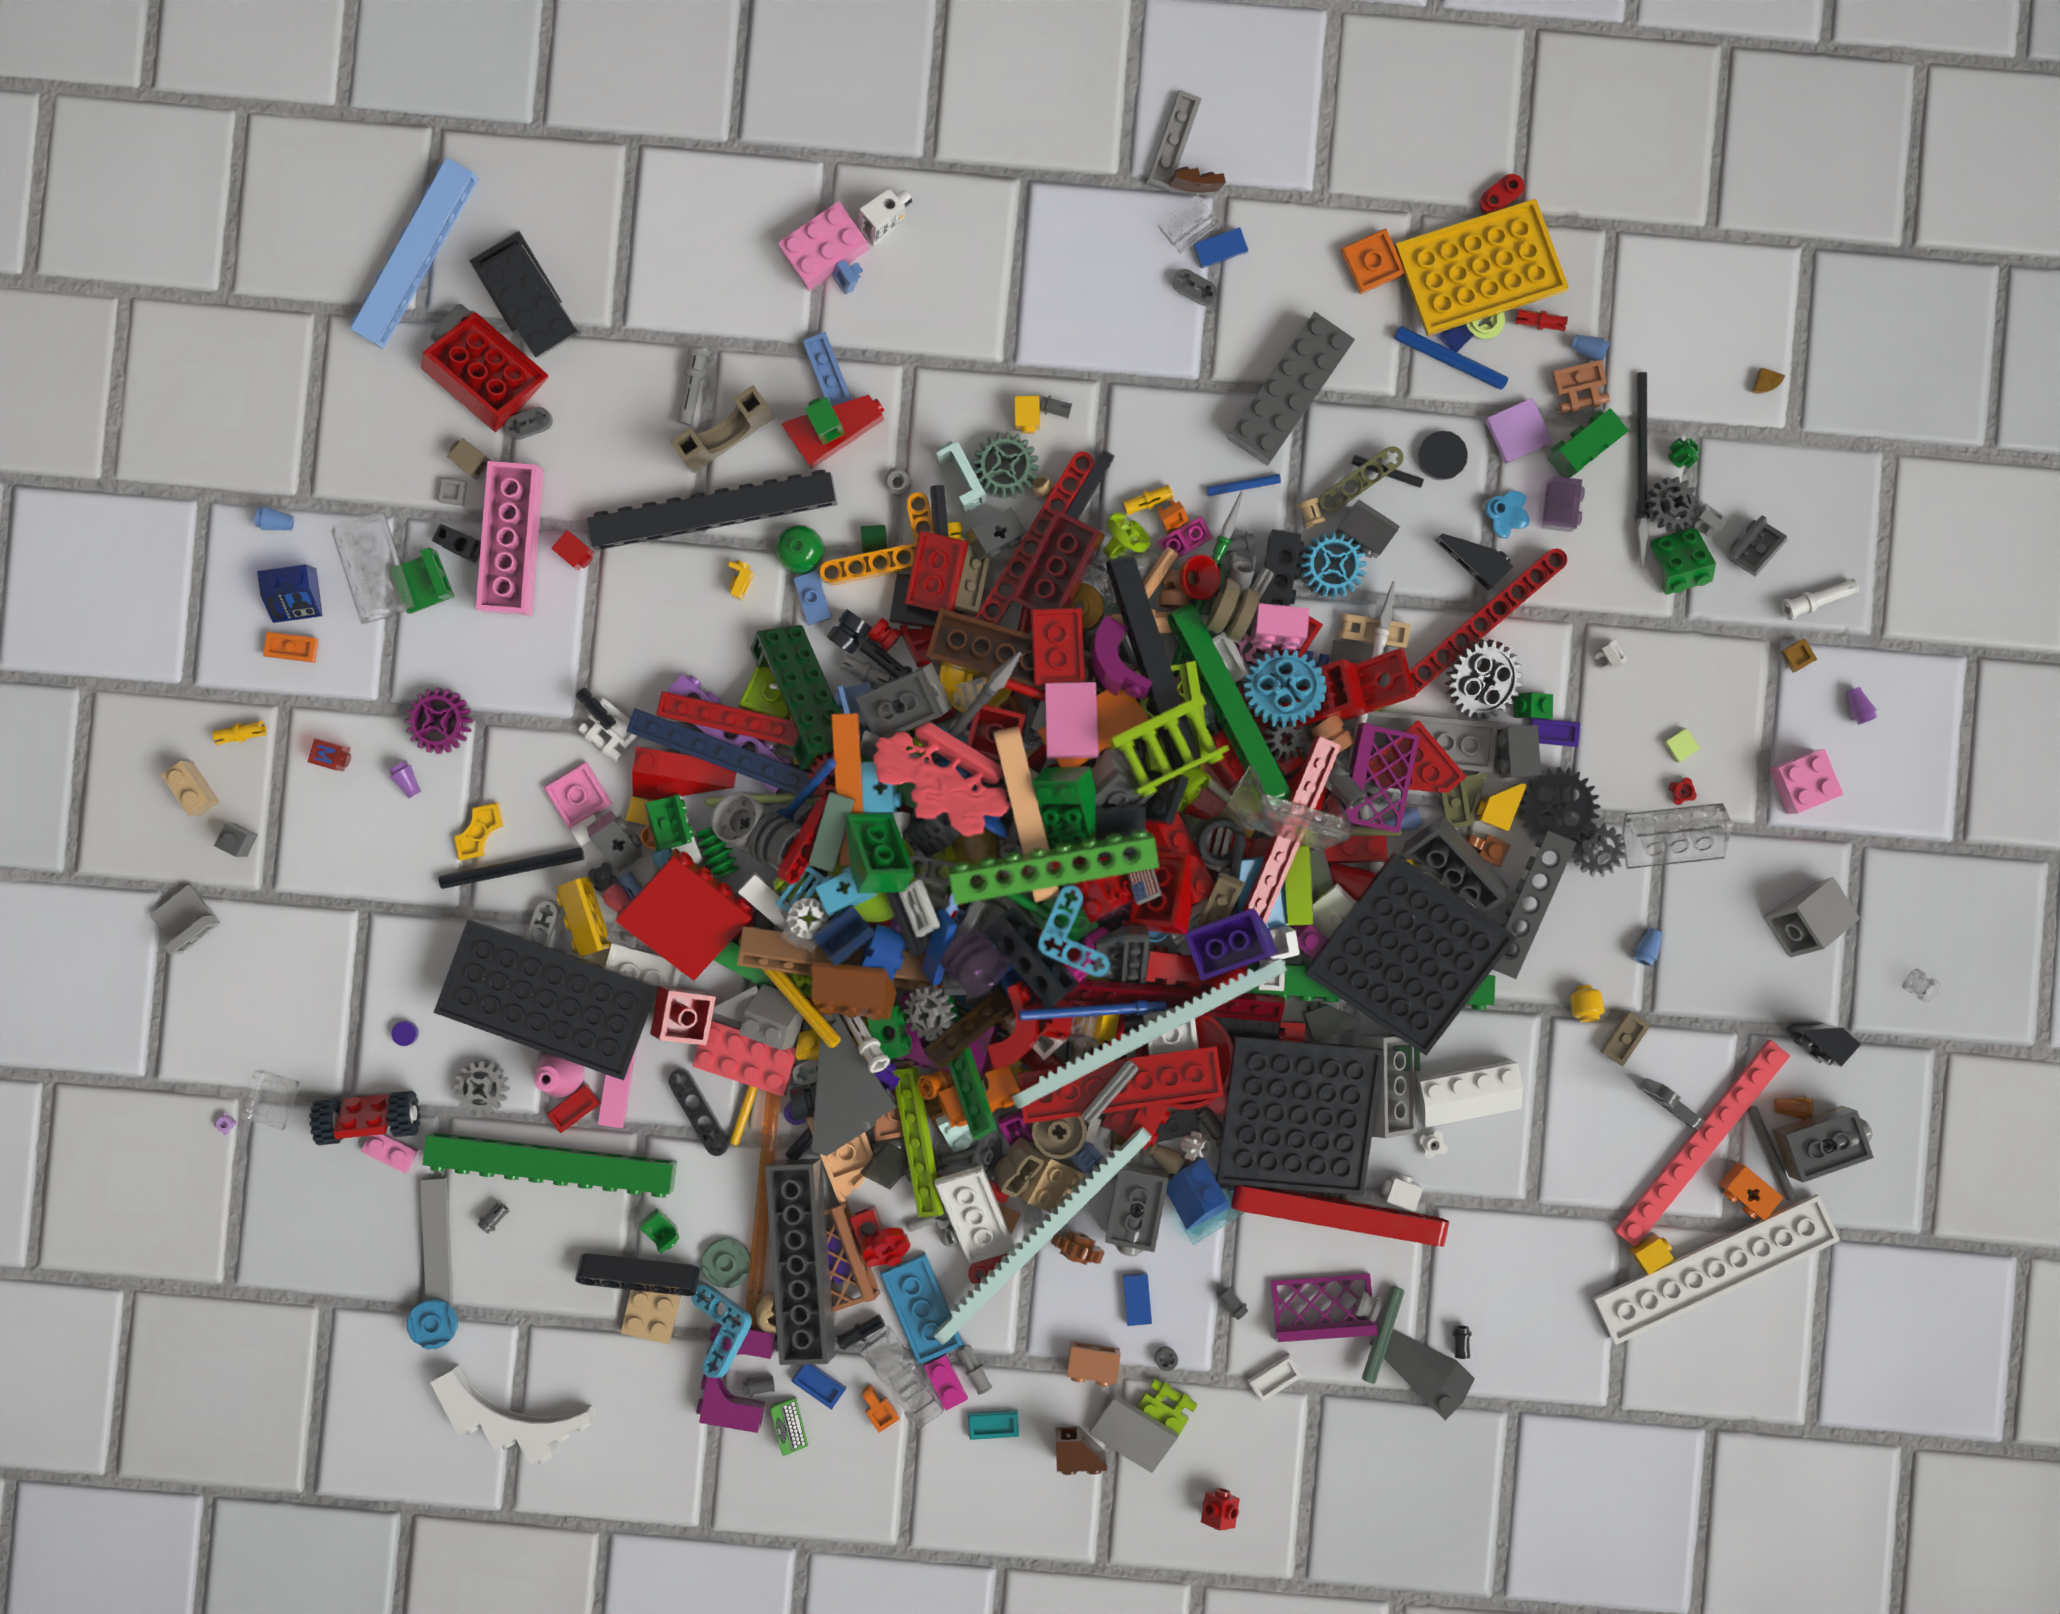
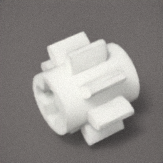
[1181,1130,1212,1162]

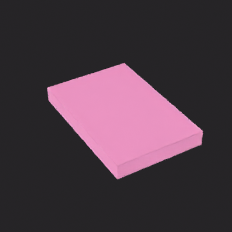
[1045,682,1098,759]

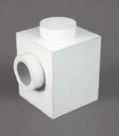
[1382,1173,1423,1212]

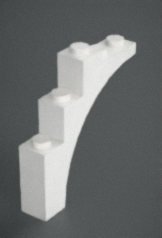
[430,1365,596,1465]

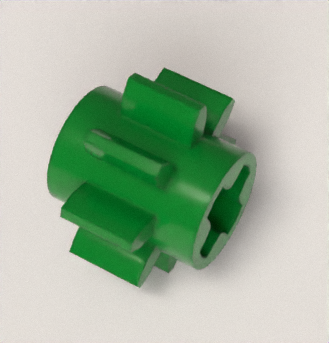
[1668,437,1700,469]

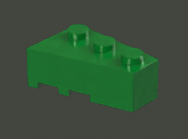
[1547,408,1629,481]

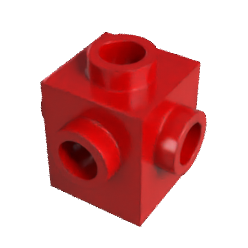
[1201,1488,1240,1531]

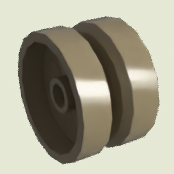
[1206,578,1261,642]
[1032,1116,1086,1159]

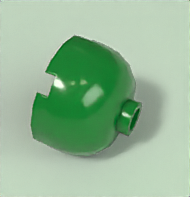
[775,525,825,575]

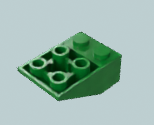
[1032,767,1096,849]

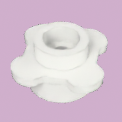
[1419,1131,1448,1159]

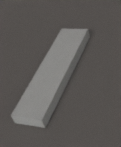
[1146,90,1202,192]

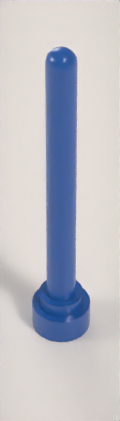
[776,758,836,822]

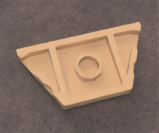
[806,1115,878,1204]

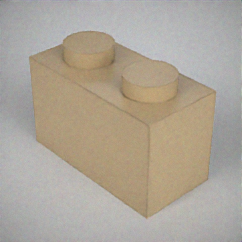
[161,761,220,816]

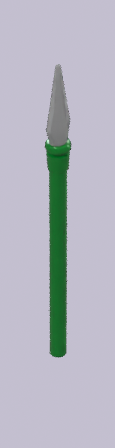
[1171,491,1243,678]

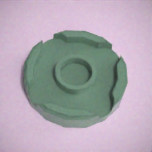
[702,1238,751,1288]

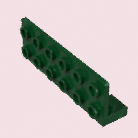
[750,625,841,770]

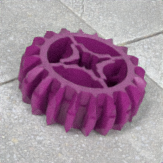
[404,687,473,754]

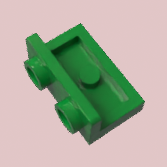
[644,794,693,852]

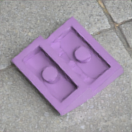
[1485,398,1553,464]

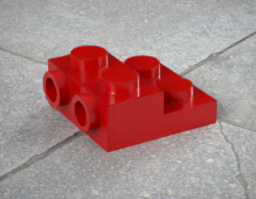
[1101,1105,1171,1150]

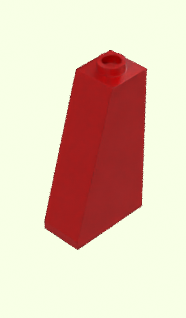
[781,395,885,469]

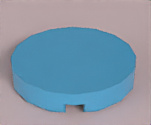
[407,1298,458,1349]

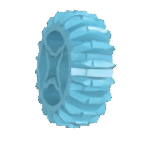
[1299,531,1367,599]

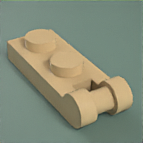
[1338,614,1411,649]

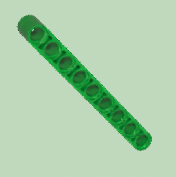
[1167,603,1291,810]

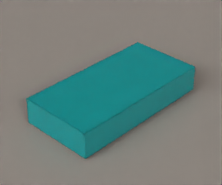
[968,1410,1019,1440]

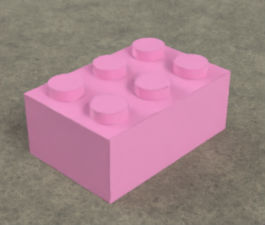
[778,201,869,291]

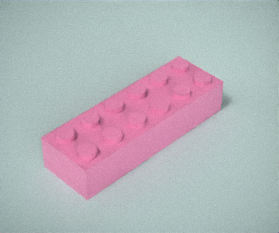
[476,461,544,616]

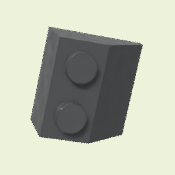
[1335,499,1401,558]

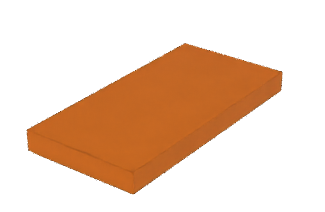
[1038,689,1150,767]

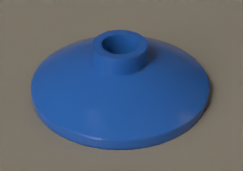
[983,815,1010,838]

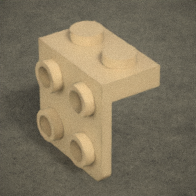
[1019,1148,1086,1212]

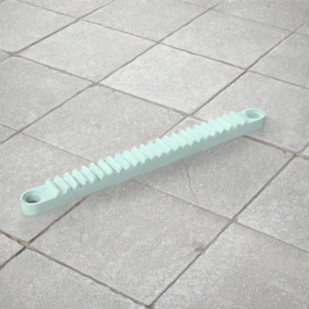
[1012,959,1287,1109]
[933,1127,1152,1345]

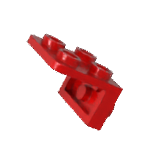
[1068,856,1134,923]

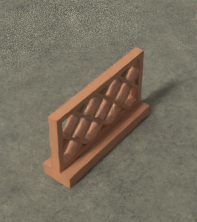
[825,1200,880,1312]

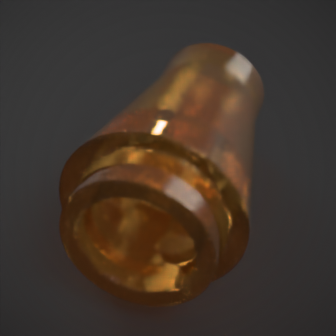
[1774,1095,1813,1120]

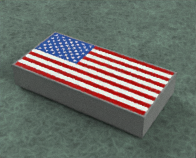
[1127,854,1161,905]

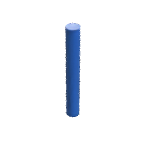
[1207,474,1281,497]

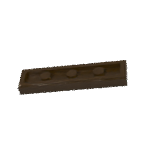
[924,989,1014,1070]

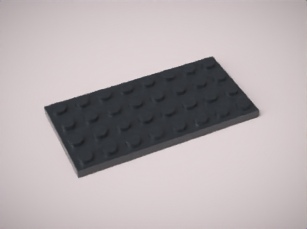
[433,918,659,1081]

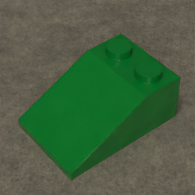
[845,813,915,893]

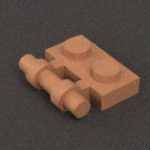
[1551,360,1610,413]

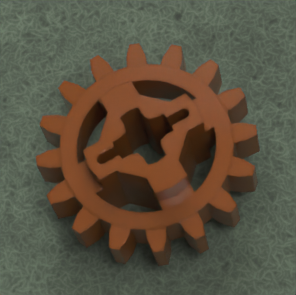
[1051,1230,1105,1265]

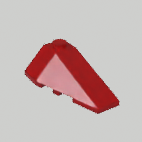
[632,747,737,800]

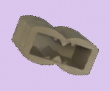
[992,1137,1044,1198]

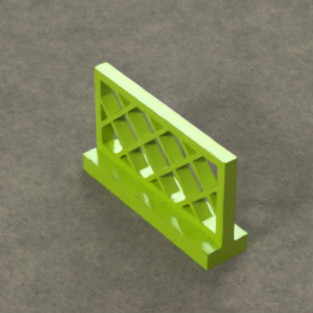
[1134,661,1209,771]

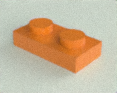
[263,632,319,663]

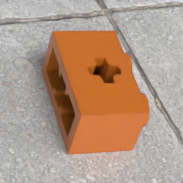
[1718,1162,1784,1220]

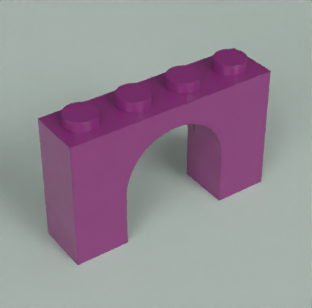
[890,991,1001,1081]
[696,1322,777,1433]

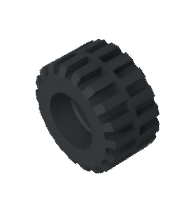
[905,812,961,856]

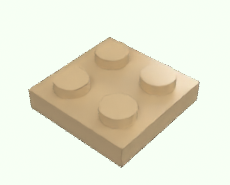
[621,1290,681,1344]

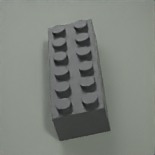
[1227,311,1355,466]

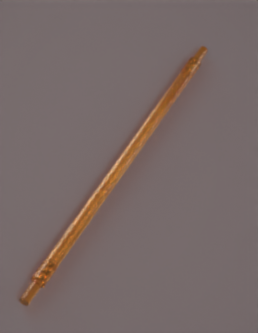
[745,972,788,1327]

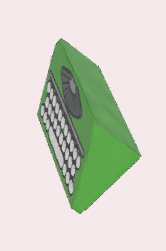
[770,1397,808,1456]

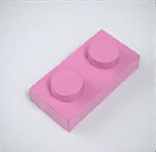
[361,1134,419,1173]

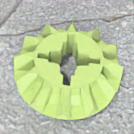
[1465,312,1505,340]

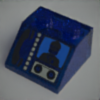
[257,564,323,623]

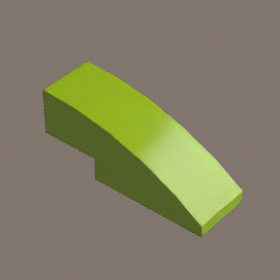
[1285,844,1314,925]

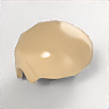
[755,1293,777,1334]

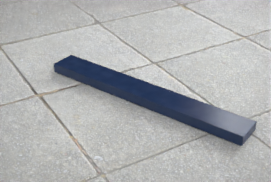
[626,708,817,800]

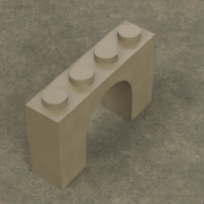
[670,385,775,473]

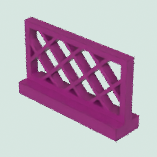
[1341,723,1420,833]
[1271,1274,1377,1342]

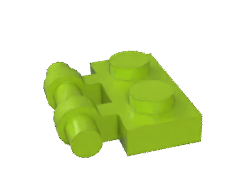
[1137,1378,1197,1437]

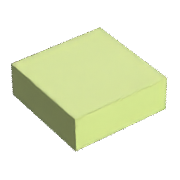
[1664,728,1700,762]

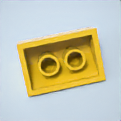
[556,877,612,958]

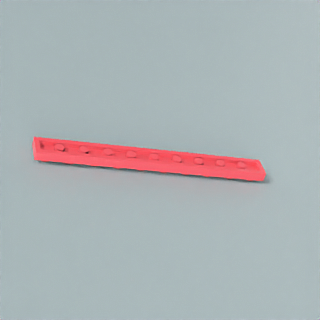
[1614,1040,1790,1247]

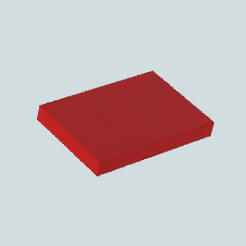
[905,530,969,612]
[1031,608,1085,686]

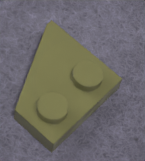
[1440,773,1487,828]

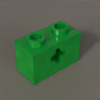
[805,397,845,445]

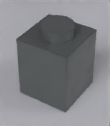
[214,824,258,857]

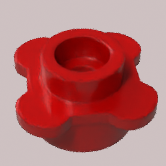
[1668,777,1697,805]

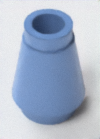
[1571,334,1610,361]
[254,506,294,531]
[1633,928,1663,966]

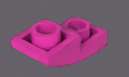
[1157,516,1214,559]

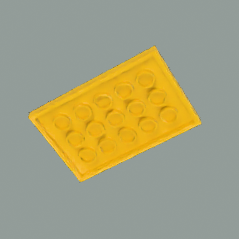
[1395,198,1569,336]

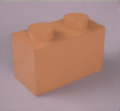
[1066,1341,1121,1386]

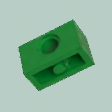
[867,1004,912,1059]

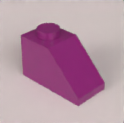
[1287,919,1328,959]

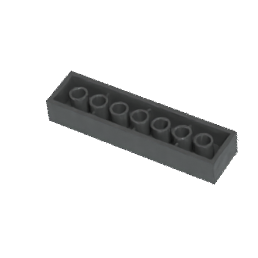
[765,1158,836,1365]

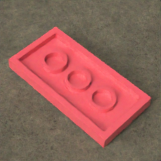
[692,1020,797,1097]

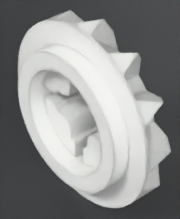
[788,898,829,939]

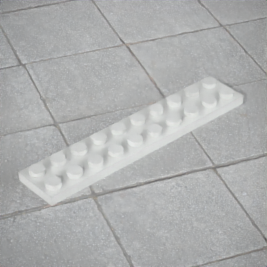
[1593,1194,1840,1345]

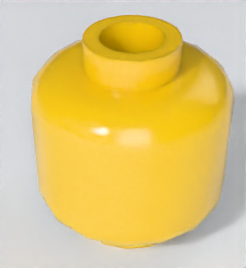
[1570,985,1605,1022]

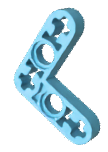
[1039,886,1110,977]
[692,1284,752,1378]

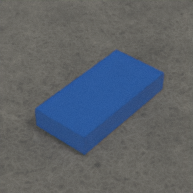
[1194,227,1248,269]
[1123,1273,1152,1326]
[791,1364,846,1410]

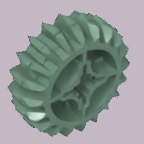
[972,432,1039,499]

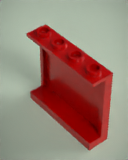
[615,848,753,981]

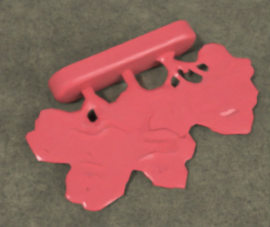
[873,722,1011,836]

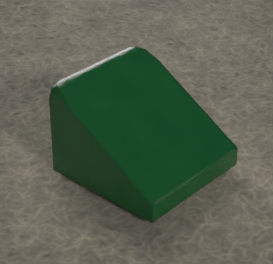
[861,525,887,553]

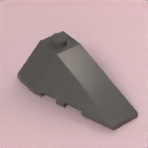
[1369,1329,1475,1421]

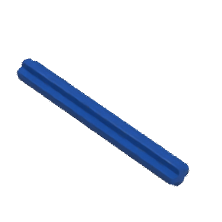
[1394,326,1508,390]

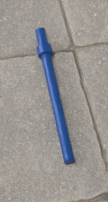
[1018,1000,1166,1020]

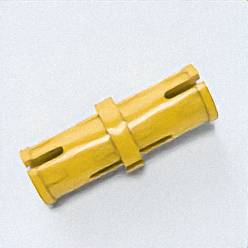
[1122,484,1174,516]
[212,720,267,745]

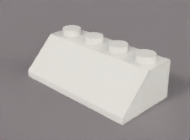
[1416,1060,1523,1127]

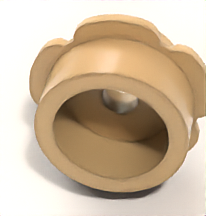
[1031,475,1055,498]

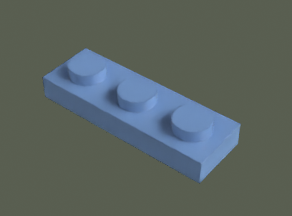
[802,332,852,406]

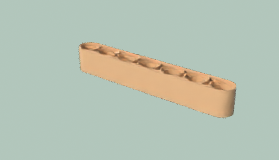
[994,726,1060,903]

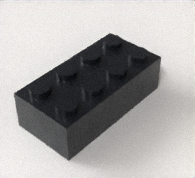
[478,244,580,358]

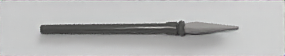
[927,652,1021,763]

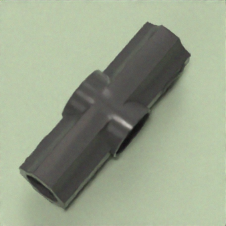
[1301,743,1367,809]

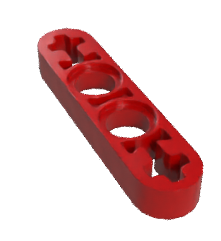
[777,794,829,885]

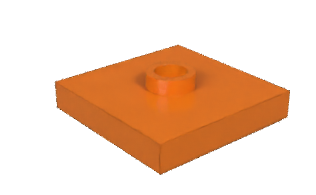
[1340,228,1405,295]

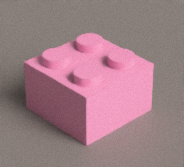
[1251,603,1309,652]
[1768,749,1844,814]

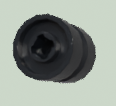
[826,609,872,655]
[790,1083,817,1121]

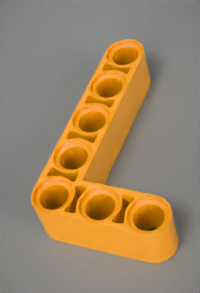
[820,492,933,586]

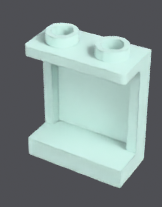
[936,441,987,513]

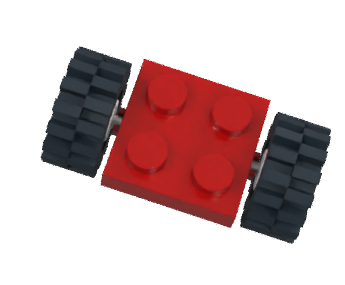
[309,1091,421,1146]

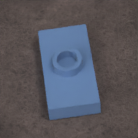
[794,571,832,626]

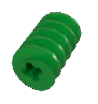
[694,827,740,879]

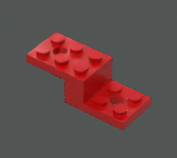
[1281,648,1416,729]

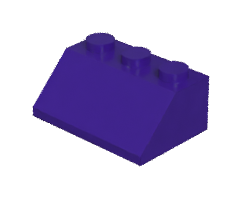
[1185,908,1278,981]

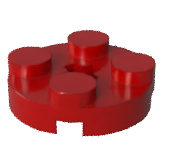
[860,1228,911,1267]

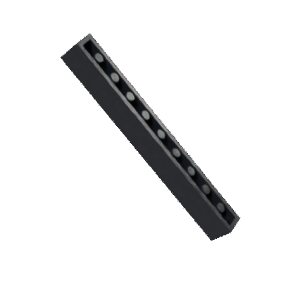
[587,470,838,550]

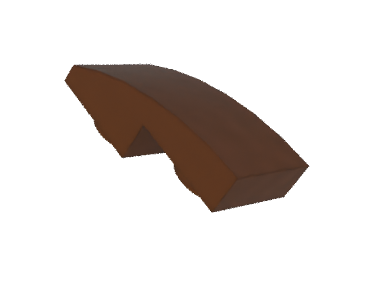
[1168,167,1226,193]

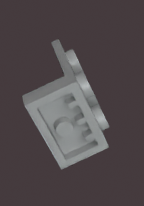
[150,885,220,955]

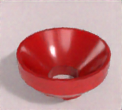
[1179,554,1220,600]

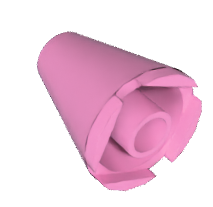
[534,1053,585,1098]

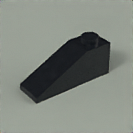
[1434,533,1513,591]

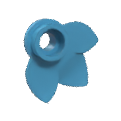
[1485,491,1530,539]

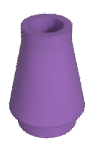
[1846,687,1877,725]
[388,761,421,799]

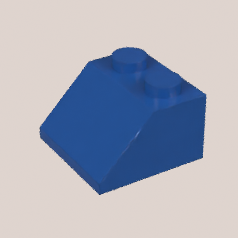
[1166,1158,1230,1230]

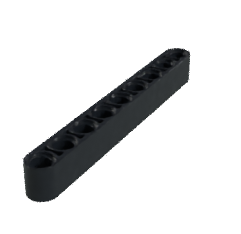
[1106,554,1201,772]

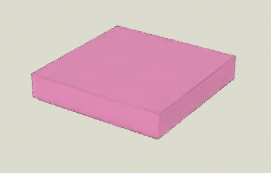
[544,762,612,829]

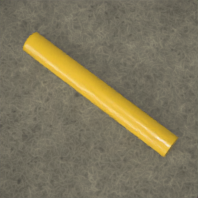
[729,1085,758,1145]

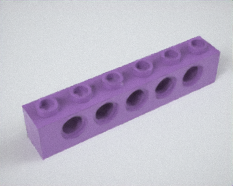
[666,674,795,794]

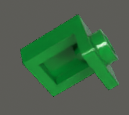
[1513,692,1553,719]
[639,1208,680,1254]

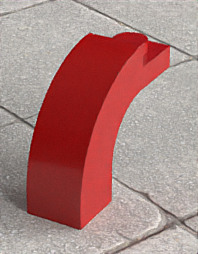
[987,980,1043,1070]

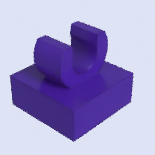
[875,1062,900,1091]

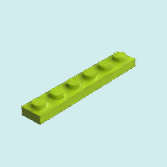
[893,1066,944,1217]

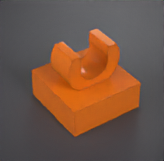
[1158,500,1189,534]

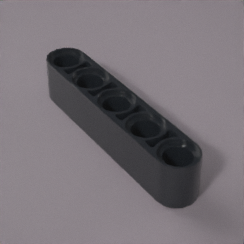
[575,1253,700,1296]

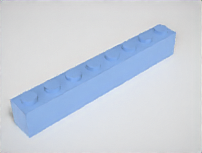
[350,157,479,349]

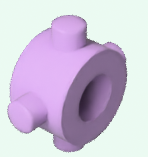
[214,1113,237,1135]

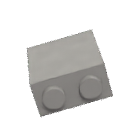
[1764,877,1860,958]

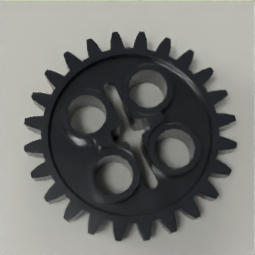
[1518,767,1601,842]

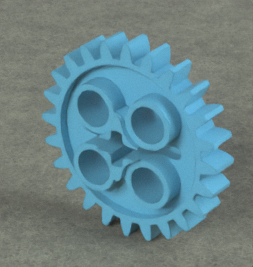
[1244,649,1326,728]

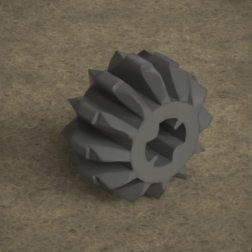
[1264,721,1306,761]

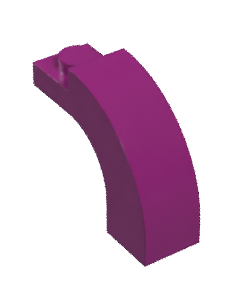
[1091,615,1152,701]

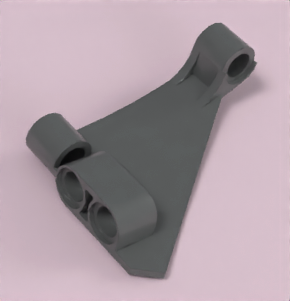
[812,1010,898,1156]

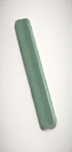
[1362,1286,1405,1384]

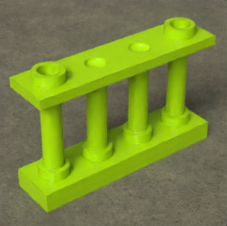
[1107,695,1229,798]

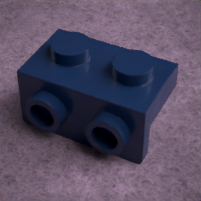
[812,905,875,966]

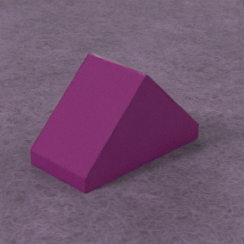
[998,1108,1034,1146]

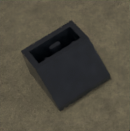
[1786,1023,1861,1067]

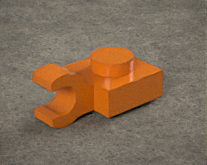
[862,1384,900,1433]

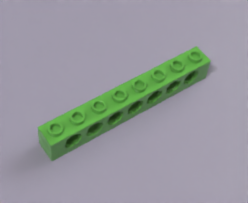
[948,830,1159,904]

